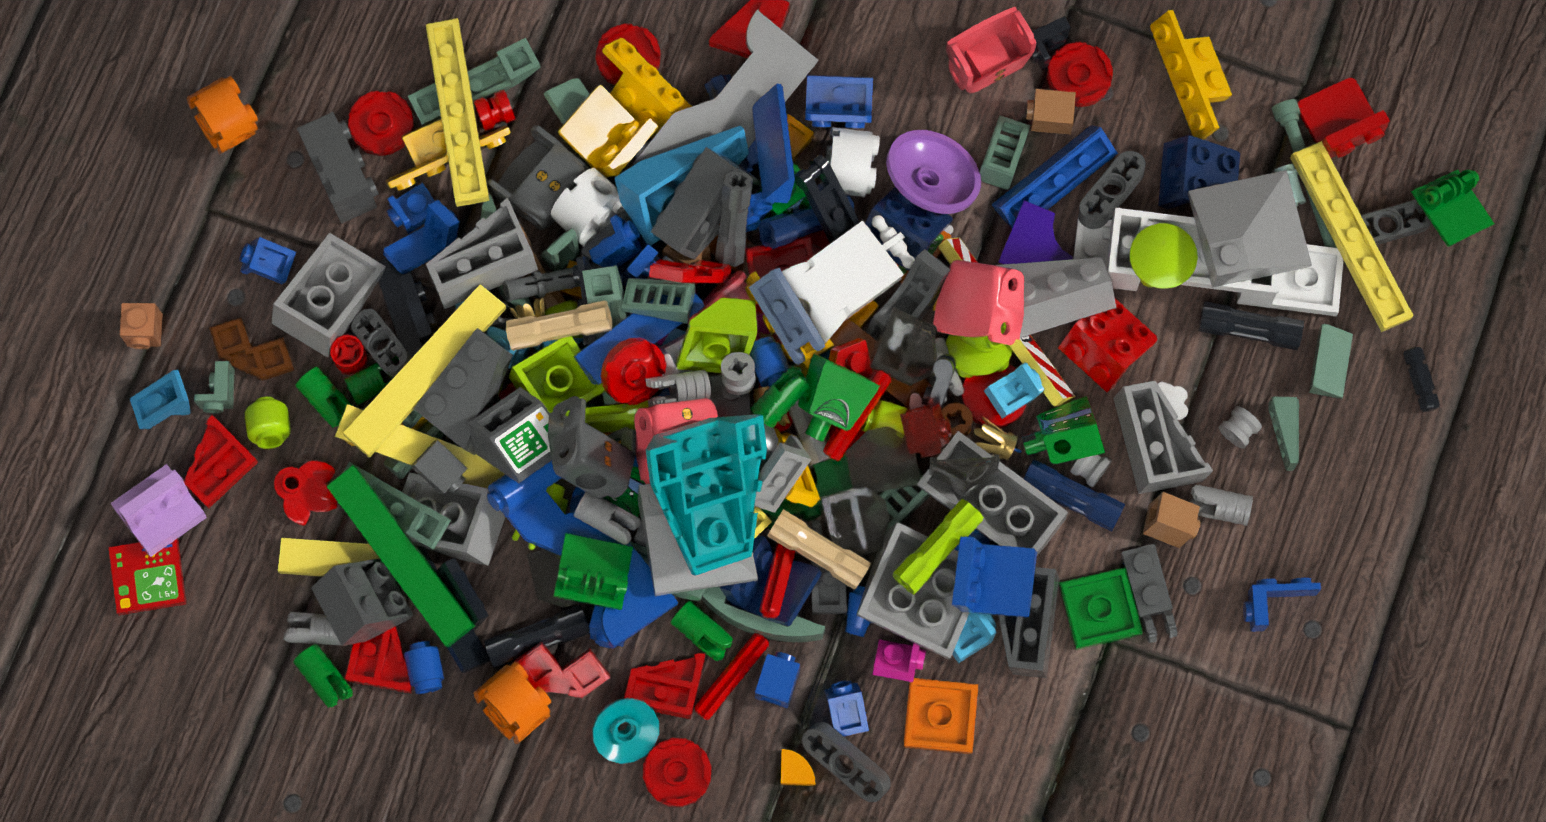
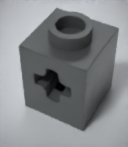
[411,440,468,494]

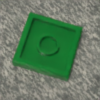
[1059,567,1143,650]

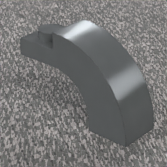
[865,249,950,353]

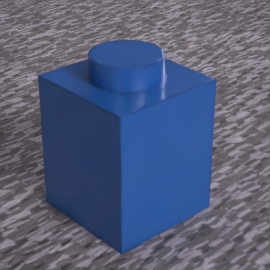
[755,652,800,709]

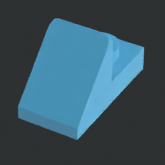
[130,370,191,429]

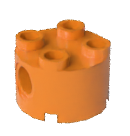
[187,76,258,154]
[473,662,551,744]

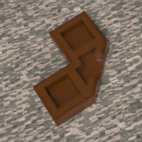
[209,317,295,381]

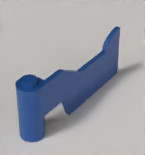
[487,460,678,649]

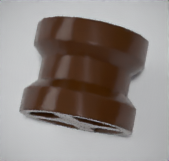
[938,403,973,441]

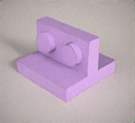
[110,464,207,557]

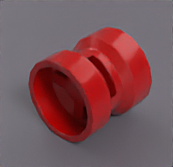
[473,89,515,131]
[330,335,368,375]

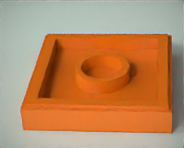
[903,678,978,754]

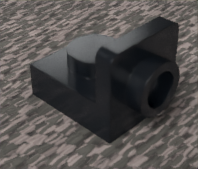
[1030,16,1071,70]

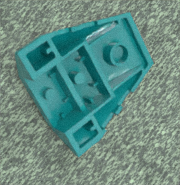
[645,414,767,576]

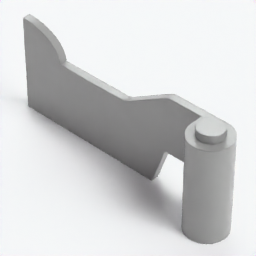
[633,10,819,165]

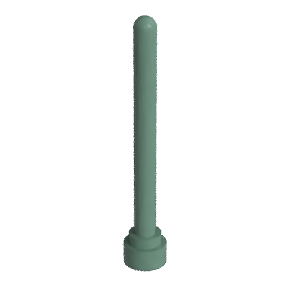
[1271,99,1337,248]

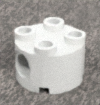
[826,127,880,197]
[551,168,624,247]

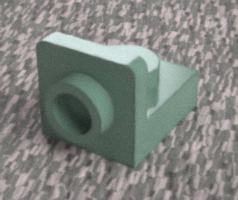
[194,361,235,414]

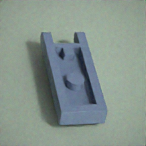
[748,268,825,365]

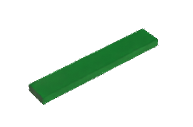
[327,465,475,647]

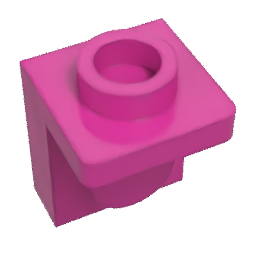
[872,640,926,682]

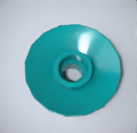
[592,698,659,764]

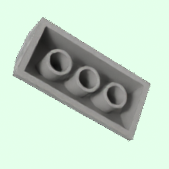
[917,431,1068,555]

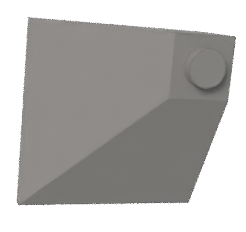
[1188,170,1312,288]
[638,484,758,596]
[856,522,969,660]

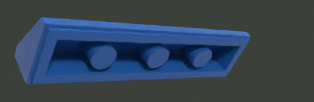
[752,84,795,203]
[992,125,1118,229]
[574,293,705,384]

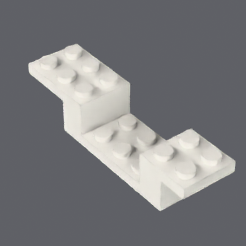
[1073,208,1344,316]

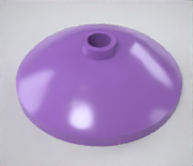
[886,130,981,214]

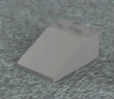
[272,233,386,357]
[402,473,505,566]

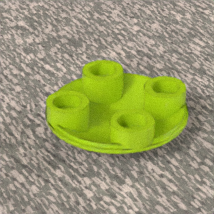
[1130,223,1198,289]
[946,334,1012,378]

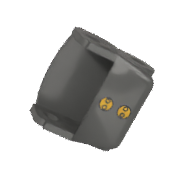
[487,125,589,230]
[548,396,636,498]

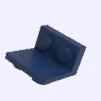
[1158,135,1240,209]
[865,187,953,271]
[720,535,822,626]

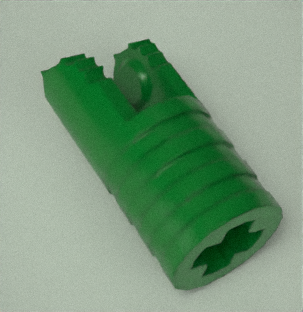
[344,356,399,406]
[750,366,809,428]
[296,367,352,428]
[671,600,733,661]
[293,644,353,708]

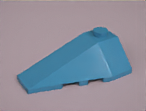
[615,126,749,246]

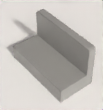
[755,435,812,513]

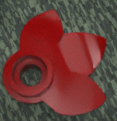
[274,461,337,526]

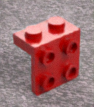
[1298,78,1390,158]
[1058,299,1158,393]

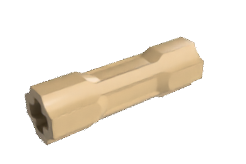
[506,301,613,351]
[767,509,871,590]

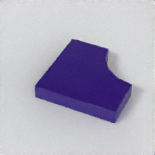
[998,200,1073,265]

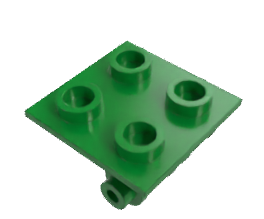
[1411,169,1495,247]
[553,533,633,610]

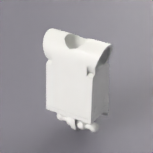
[781,215,915,343]

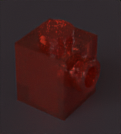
[900,402,952,457]

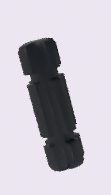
[1403,347,1440,412]

